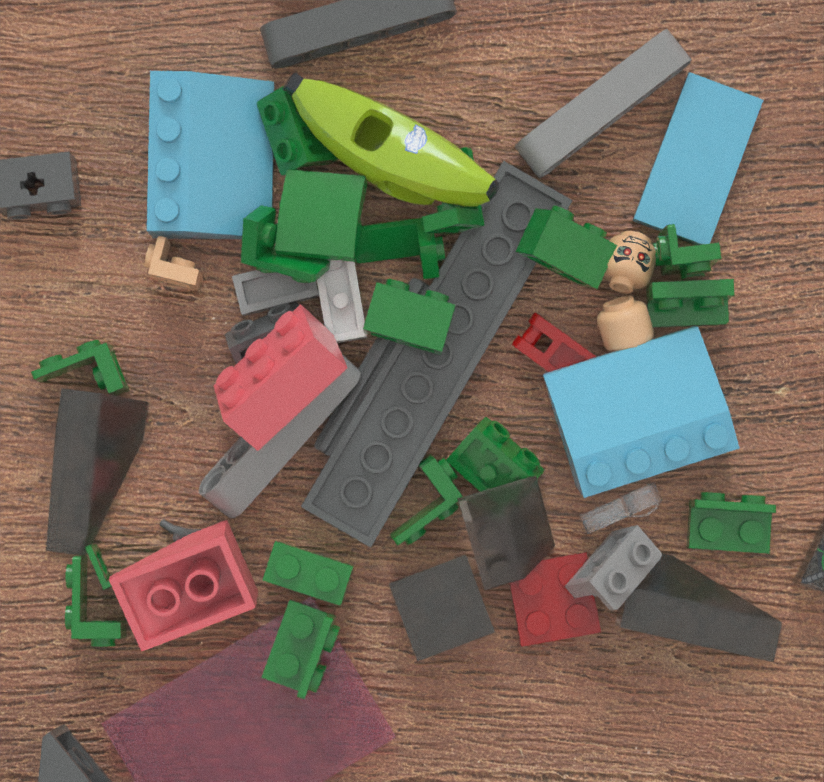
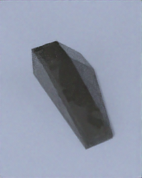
[46,388,149,556]
[615,553,782,662]

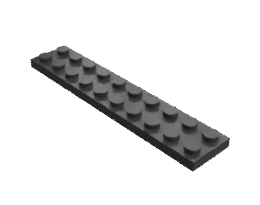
[301,161,573,548]

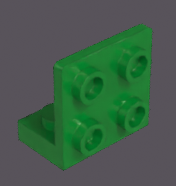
[261,599,341,700]

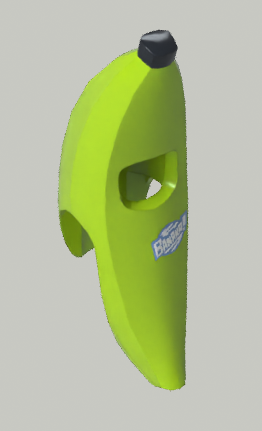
[282,73,499,207]

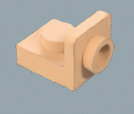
[144,235,203,291]

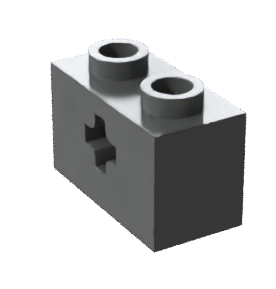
[0,151,82,220]

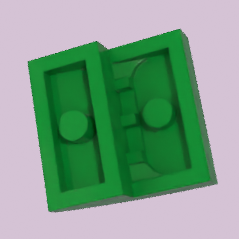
[275,169,368,262]

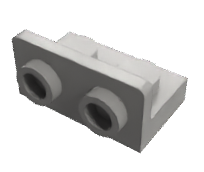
[565,525,662,611]

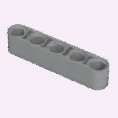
[515,29,692,179]
[198,354,361,519]

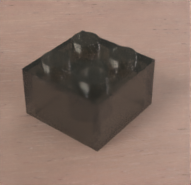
[389,554,495,661]

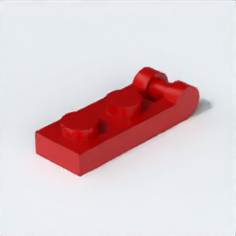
[511,312,597,372]

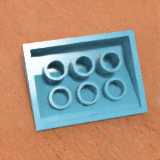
[147,71,275,239]
[543,326,740,498]

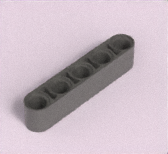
[260,0,457,69]

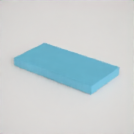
[632,72,763,245]

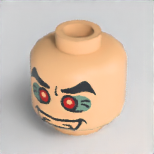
[603,231,656,294]

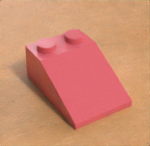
[108,520,258,652]

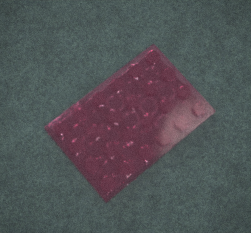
[101,597,396,782]

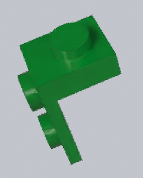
[356,218,445,279]
[390,454,463,546]
[65,556,127,647]

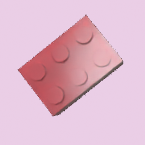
[214,304,348,451]

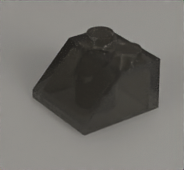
[457,475,555,590]

